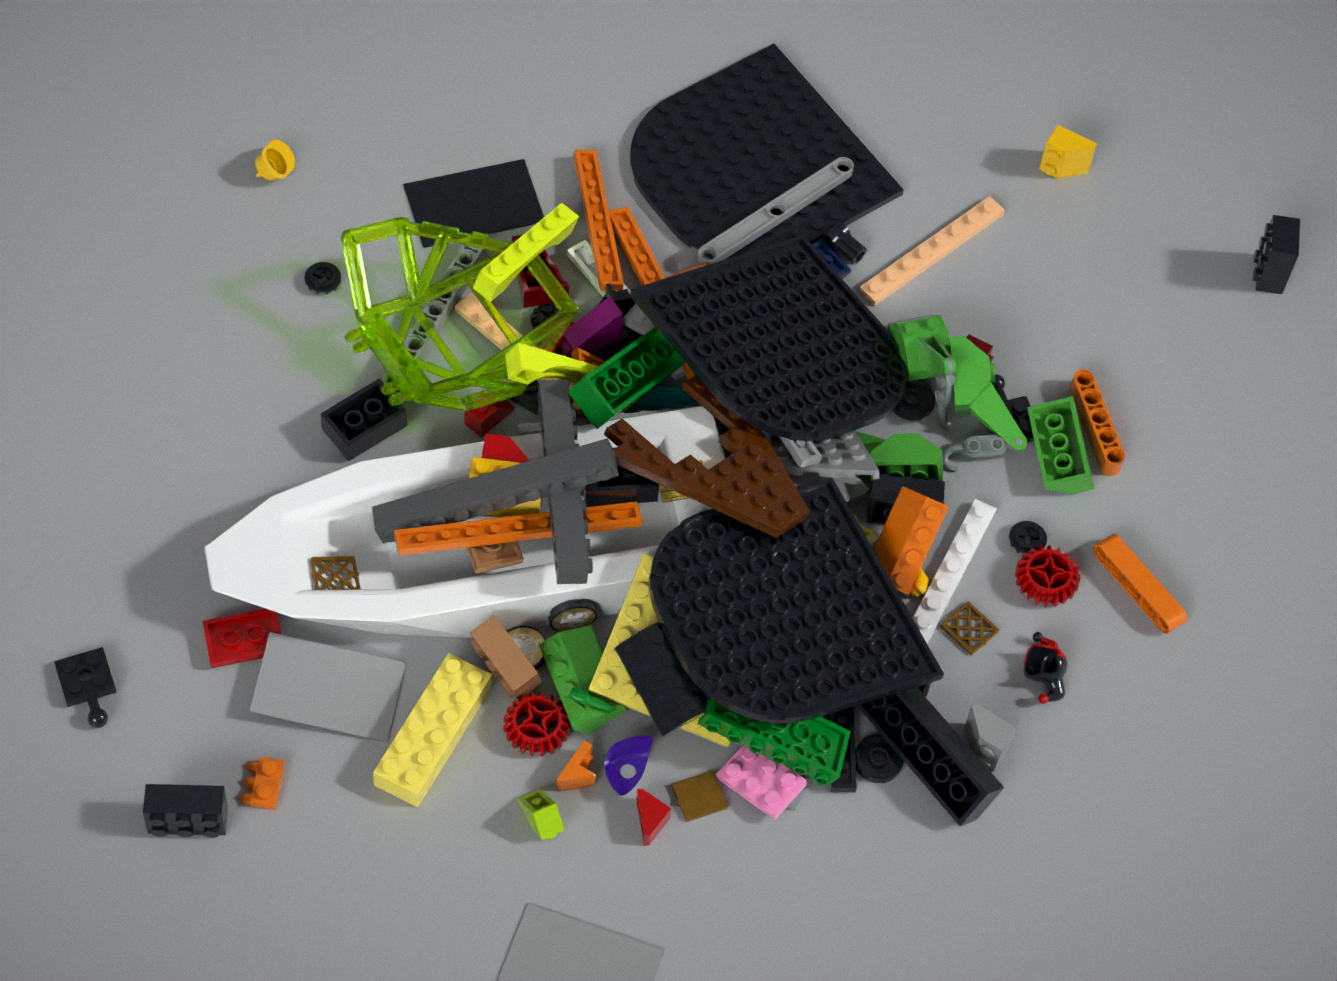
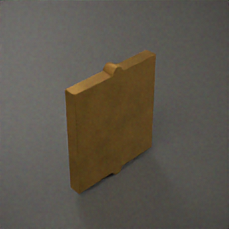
[672,771,728,822]

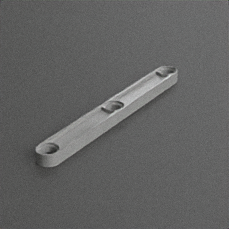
[697,157,854,265]

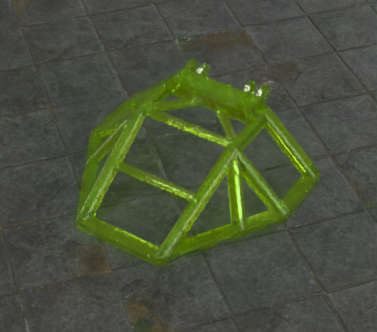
[341,217,579,412]

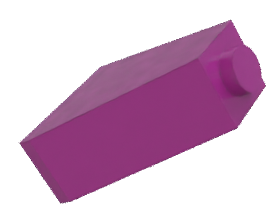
[561,297,623,358]

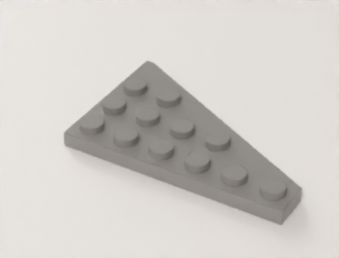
[724,431,880,479]

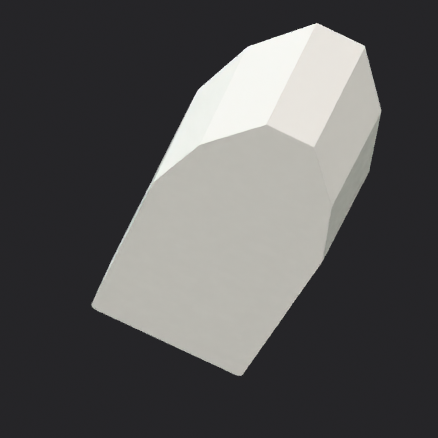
[204,406,725,638]

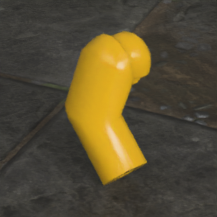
[910,568,929,597]

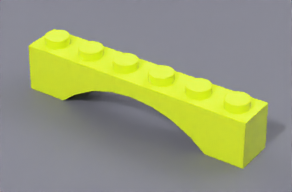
[473,203,579,302]
[505,343,638,412]

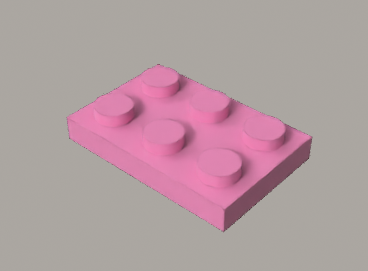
[716,746,807,820]

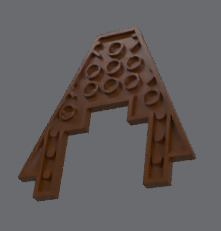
[604,375,810,538]

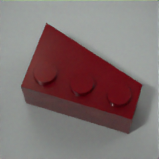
[511,235,569,308]

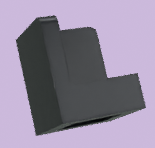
[605,283,634,315]

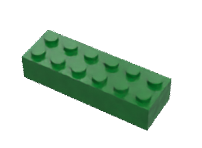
[567,327,686,429]

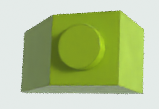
[517,788,565,840]

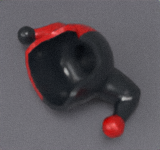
[1023,632,1068,704]

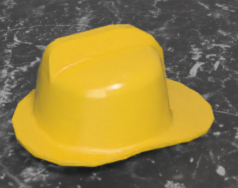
[255,140,295,181]

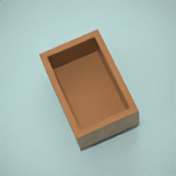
[470,615,543,701]

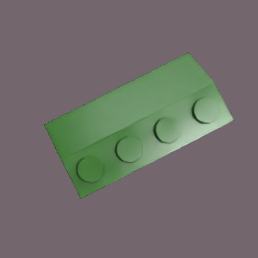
[1027,396,1095,494]
[539,625,628,735]

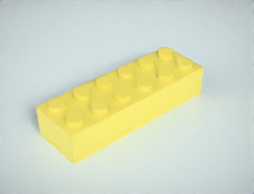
[373,653,492,807]

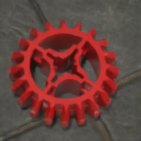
[1015,545,1081,608]
[503,691,571,757]

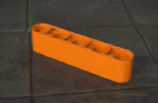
[1070,369,1125,476]
[1093,534,1187,634]

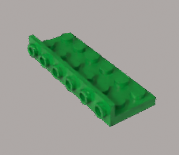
[698,697,851,786]

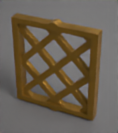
[310,556,361,590]
[940,601,1000,656]

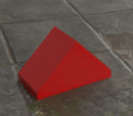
[636,788,671,846]

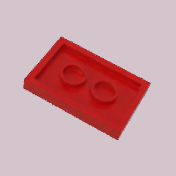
[202,609,282,668]

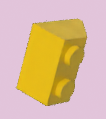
[1039,125,1097,179]

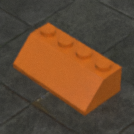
[873,486,949,595]

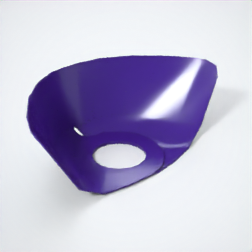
[604,735,653,796]

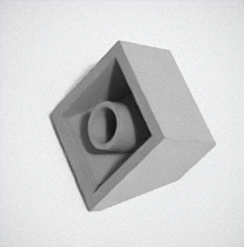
[964,702,1017,772]

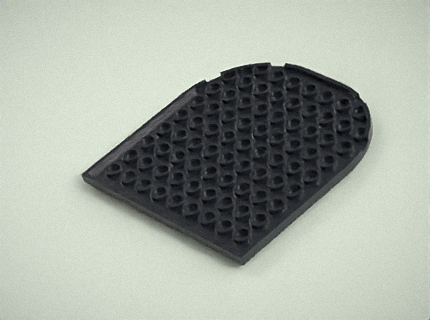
[630,43,904,260]
[629,235,907,441]
[649,477,944,723]

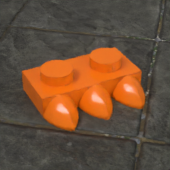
[238,757,285,810]

